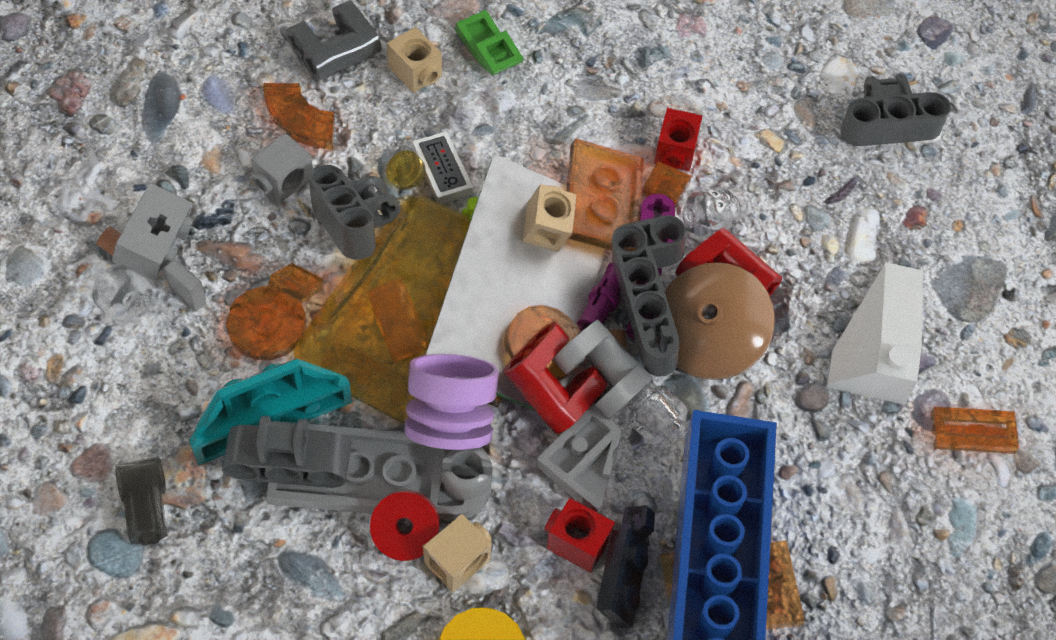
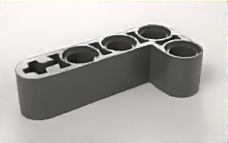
[612,215,686,376]

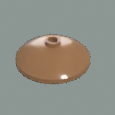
[655,263,775,380]

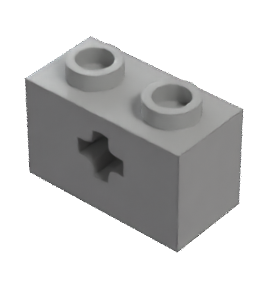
[112,183,194,281]

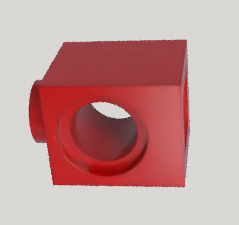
[654,108,703,172]
[544,498,615,573]

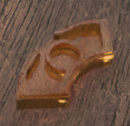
[263,83,335,149]

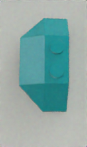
[189,359,352,466]

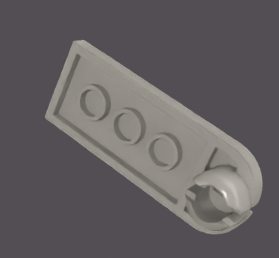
[266,421,493,521]

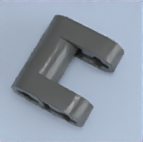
[286,0,382,81]

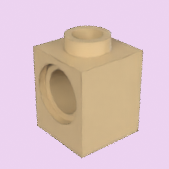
[387,27,442,93]
[522,184,577,252]
[423,514,492,593]

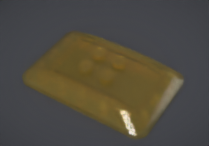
[294,196,470,425]

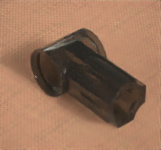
[115,456,168,546]

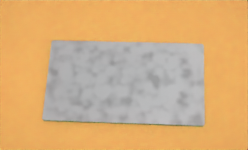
[425,155,616,410]

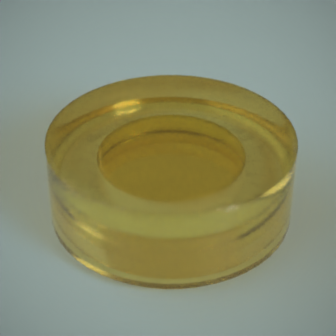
[386,150,426,190]

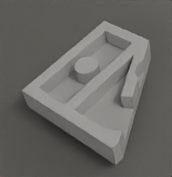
[536,405,623,513]

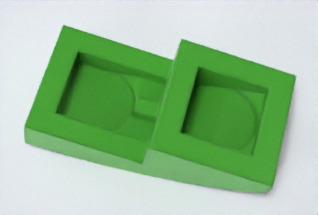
[455,10,524,76]

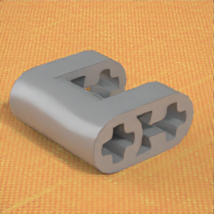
[552,319,653,420]

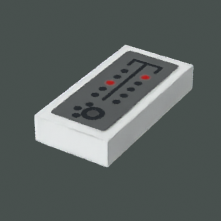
[412,131,473,205]

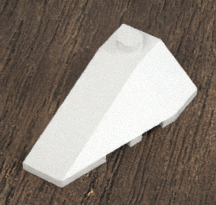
[826,262,923,405]

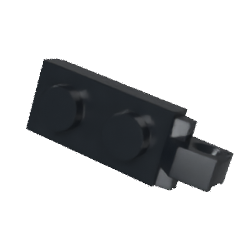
[596,505,655,628]

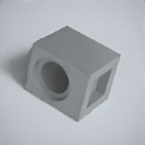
[251,133,313,202]

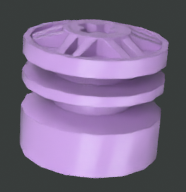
[404,354,499,450]

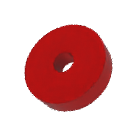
[370,490,440,561]

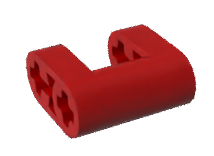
[675,228,782,312]
[503,321,607,434]

